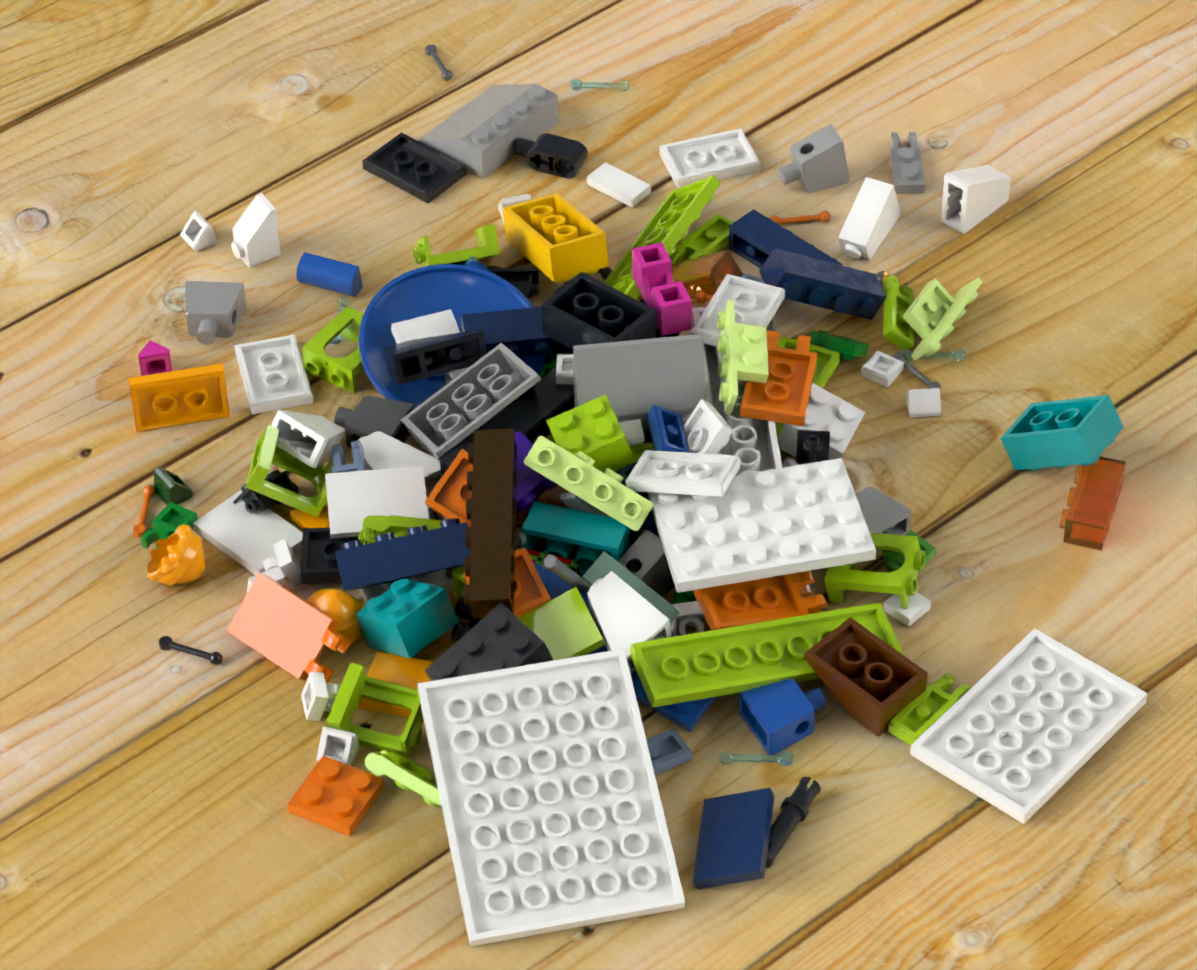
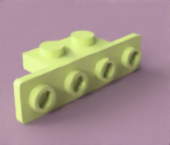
[902,277,983,360]
[716,300,769,415]
[524,436,653,531]

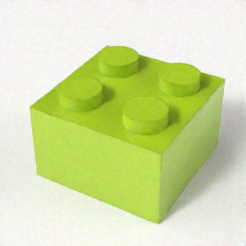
[546,394,636,473]

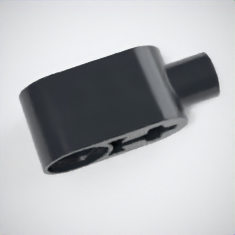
[515,133,588,179]

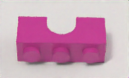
[632,242,692,336]

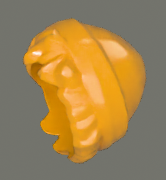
[147,524,206,586]
[307,588,363,646]

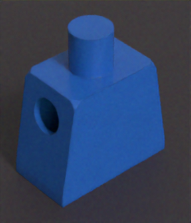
[739,678,826,757]

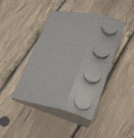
[418,84,559,179]
[573,334,706,437]
[401,343,541,458]

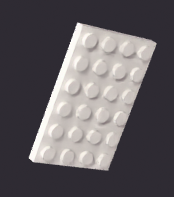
[648,458,876,593]
[910,628,1147,824]

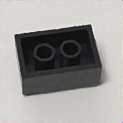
[541,272,656,349]
[424,603,553,681]

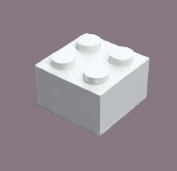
[778,383,865,460]

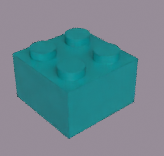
[355,578,459,658]

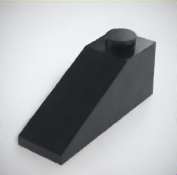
[383,330,487,385]

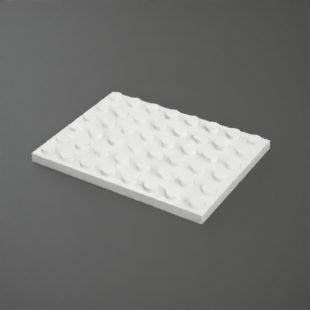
[417,649,685,947]

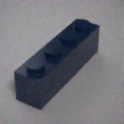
[729,209,842,269]
[759,248,887,320]
[459,306,573,358]
[335,518,470,592]

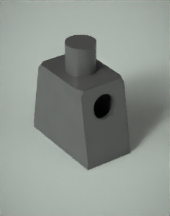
[334,396,414,448]
[618,529,675,597]

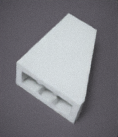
[941,165,1011,234]
[838,177,901,260]
[271,410,345,468]
[351,431,441,497]
[587,571,672,674]

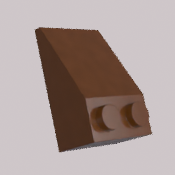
[804,617,928,737]

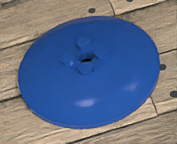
[359,264,545,416]

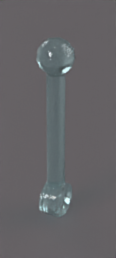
[570,79,630,91]
[330,296,350,345]
[901,349,966,362]
[720,751,793,766]

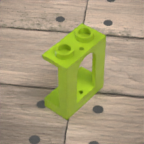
[413,224,500,267]
[302,306,364,394]
[246,424,334,517]
[824,533,925,609]
[326,662,424,758]

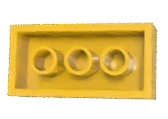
[502,193,609,282]

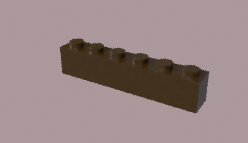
[463,428,518,619]

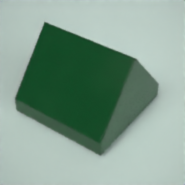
[153,467,194,505]

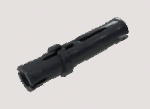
[766,777,821,868]

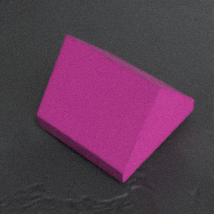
[138,340,172,376]

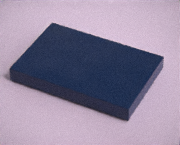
[693,788,775,890]

